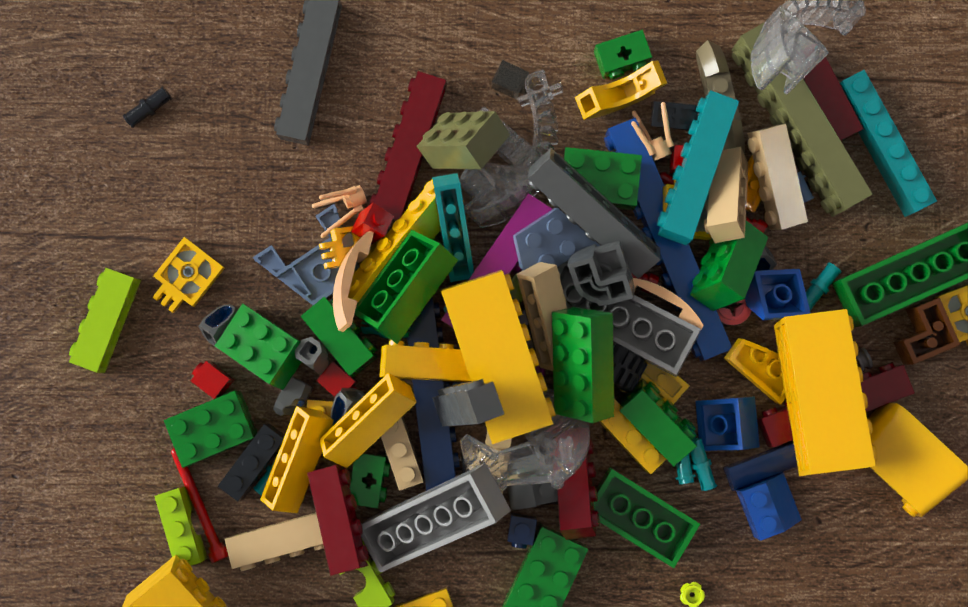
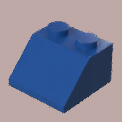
[745,269,811,320]
[696,397,760,451]
[736,472,802,541]

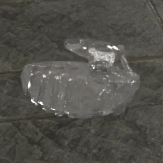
[461,389,590,492]

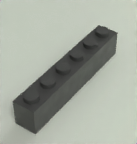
[274,0,342,146]
[528,148,661,278]
[432,379,504,426]

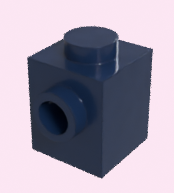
[507,513,537,549]

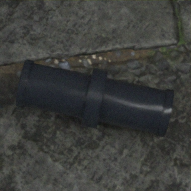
[123,86,173,128]

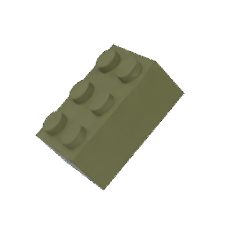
[417,111,510,169]

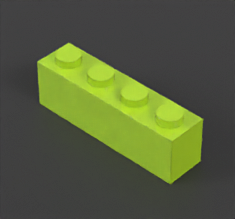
[69,268,141,373]

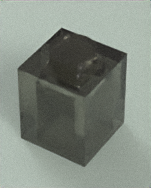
[492,60,531,100]

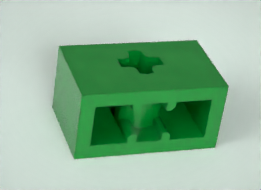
[594,29,652,80]
[350,453,391,508]

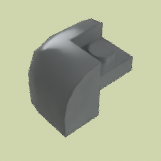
[567,240,634,306]
[505,449,558,510]

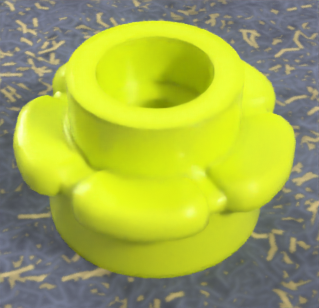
[680,582,705,607]

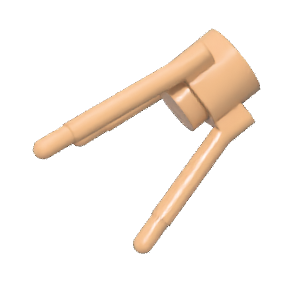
[631,102,674,161]
[312,185,367,238]

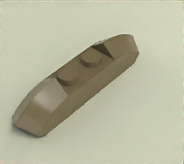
[696,40,745,154]

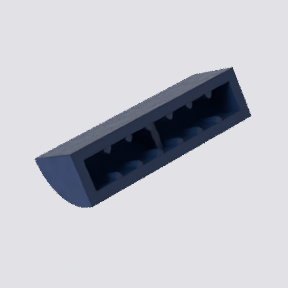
[723,441,798,491]

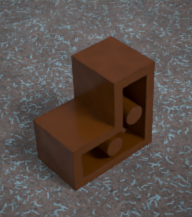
[893,298,961,365]

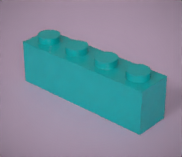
[432,173,474,282]

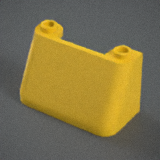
[867,403,968,517]

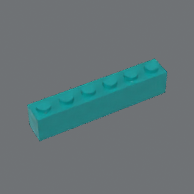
[840,70,937,217]
[657,90,739,246]

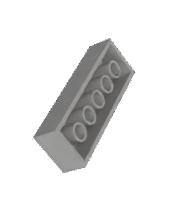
[558,261,701,377]
[361,463,511,573]

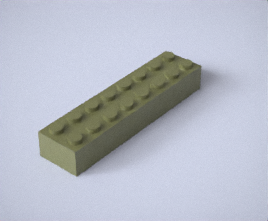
[731,21,873,217]

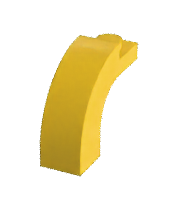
[575,61,668,120]

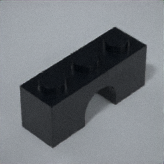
[218,424,285,502]

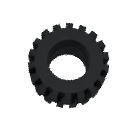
[613,341,647,392]

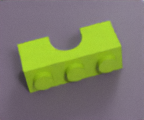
[154,486,208,565]
[339,539,396,607]

